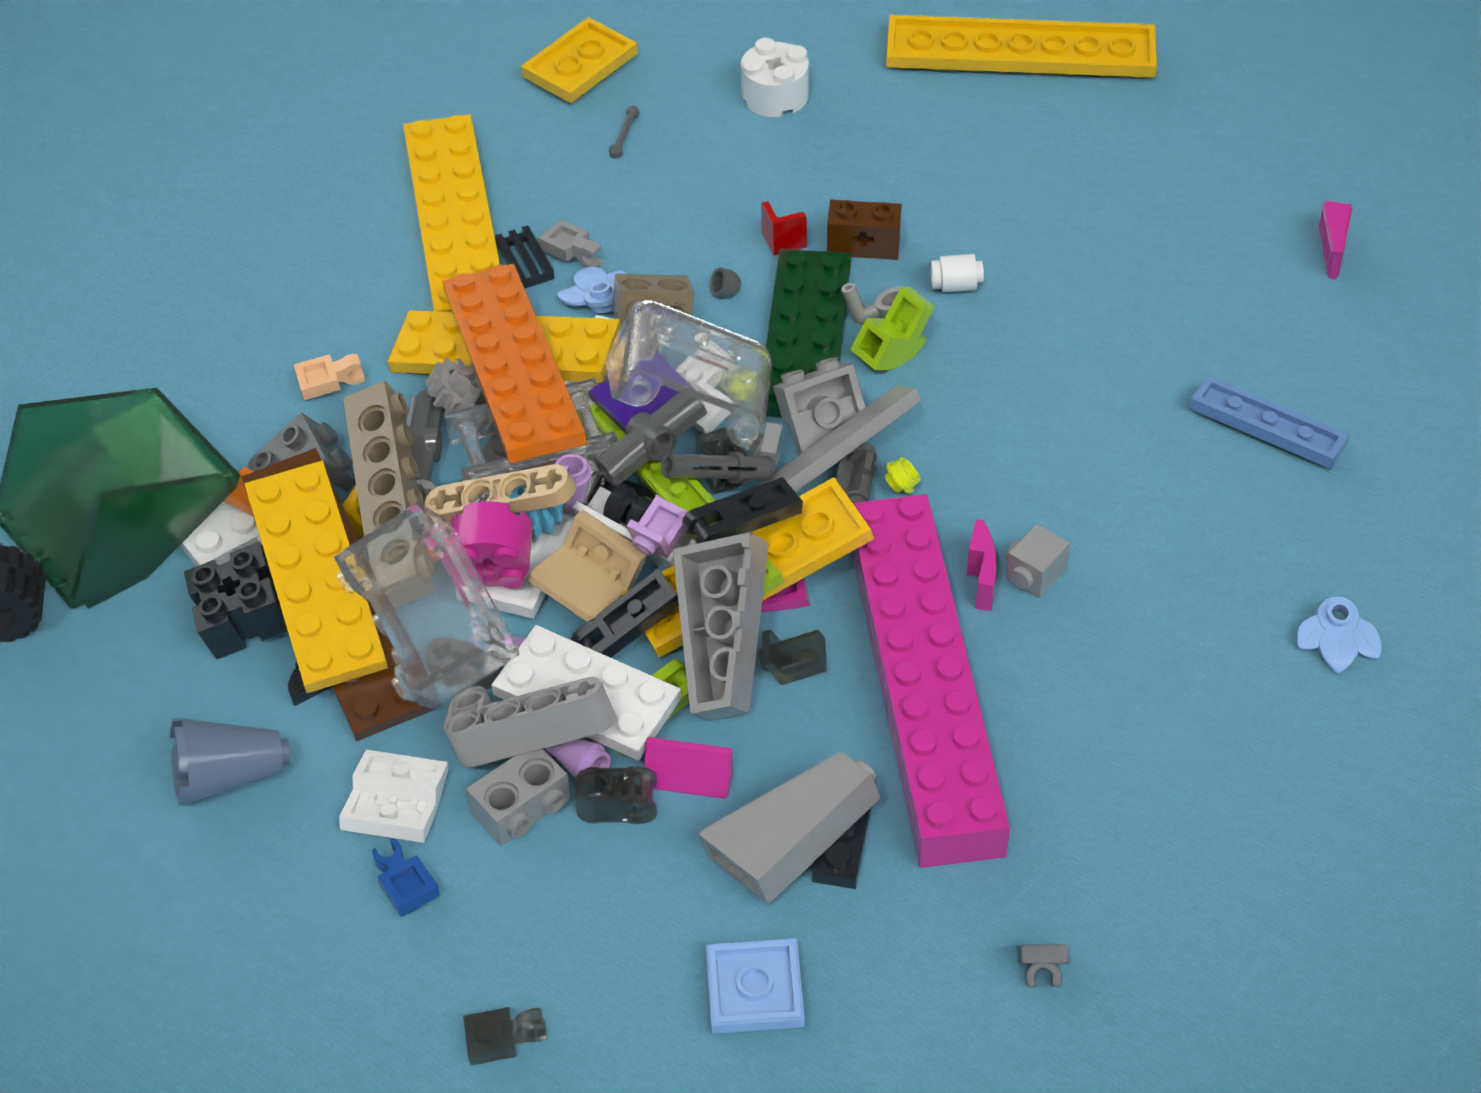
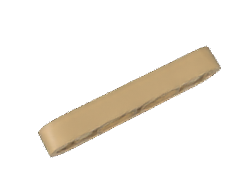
[424,464,576,526]

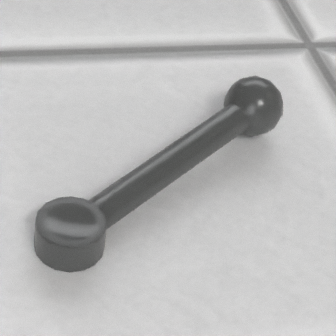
[609,105,639,159]

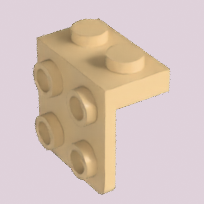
[528,509,648,622]

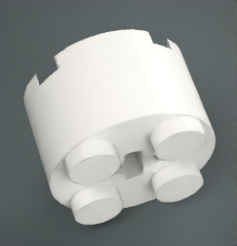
[741,38,809,117]

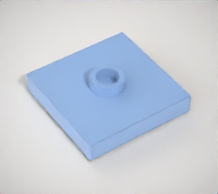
[706,938,805,1034]

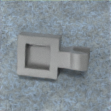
[538,219,603,268]

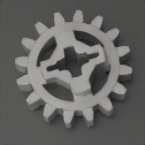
[425,358,495,429]

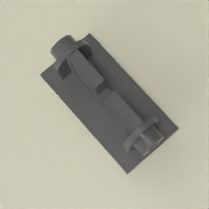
[835,443,878,503]

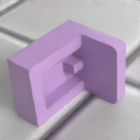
[626,495,688,558]

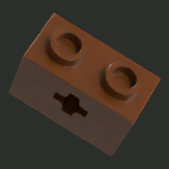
[827,199,902,260]

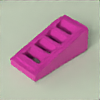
[1318,201,1353,279]

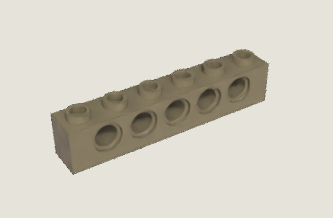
[343,380,437,610]

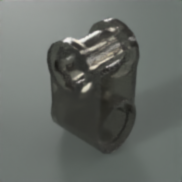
[574,766,657,824]

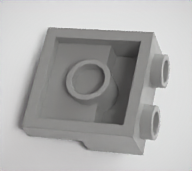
[773,357,874,456]

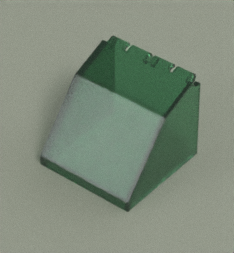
[0,387,240,609]

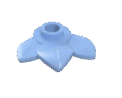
[557,267,626,313]
[1297,596,1381,675]

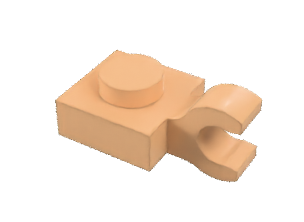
[294,354,365,400]

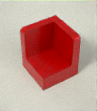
[761,201,807,256]

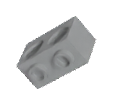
[466,749,570,846]

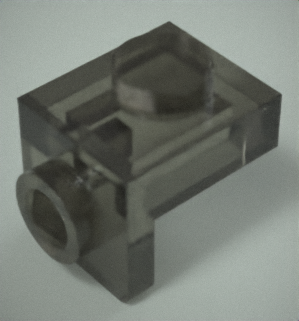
[759,629,826,685]

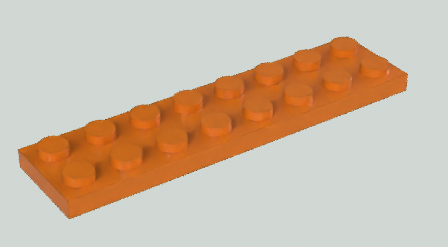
[442,264,587,464]

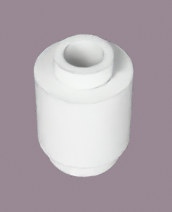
[930,254,984,293]

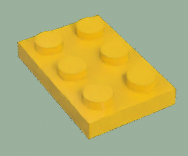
[521,17,638,103]

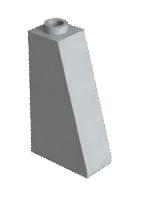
[699,751,880,905]

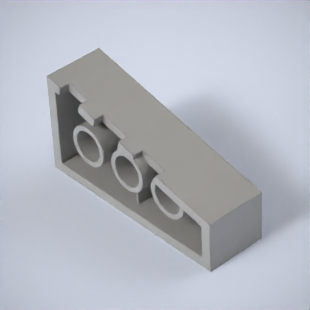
[673,532,769,721]

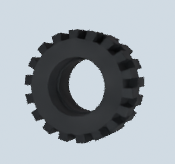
[0,543,46,642]

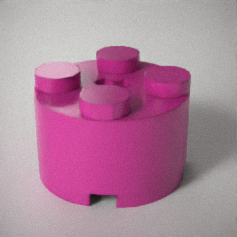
[447,501,533,590]

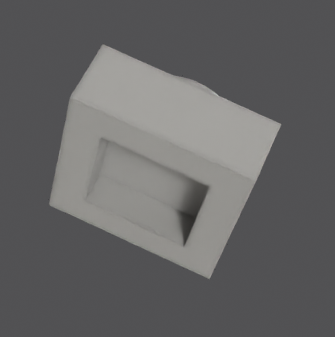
[753,423,782,473]

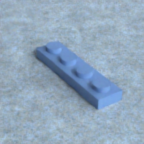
[1190,375,1350,469]

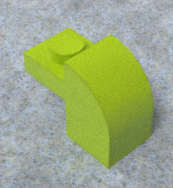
[850,286,935,370]

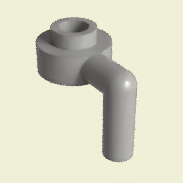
[841,283,900,324]

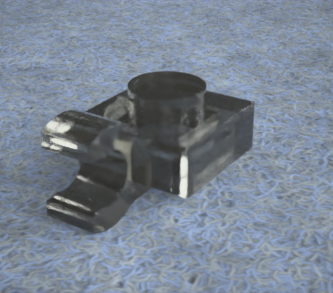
[463,1007,547,1066]

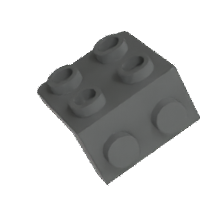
[248,412,356,491]

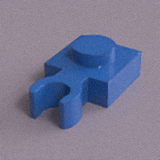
[372,838,440,917]

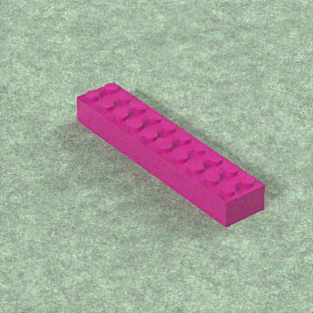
[851,494,1010,868]

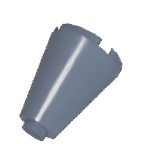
[170,718,290,805]

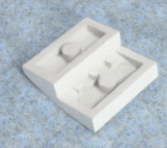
[339,750,448,843]

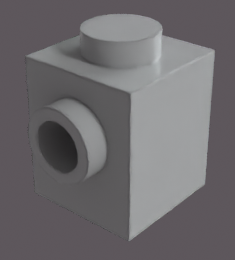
[1006,524,1070,598]

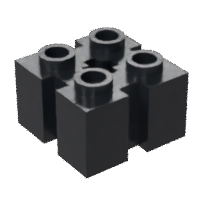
[184,541,288,659]

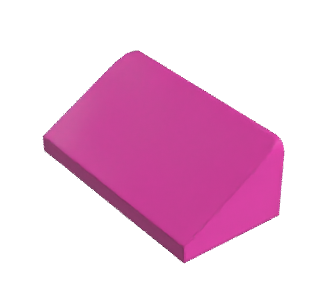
[644,737,733,799]

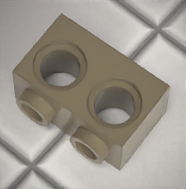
[612,274,694,327]

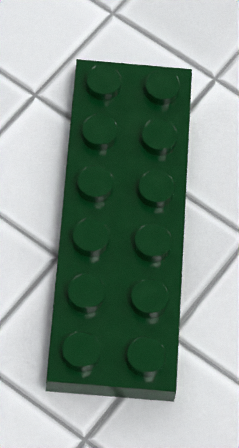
[757,249,851,418]

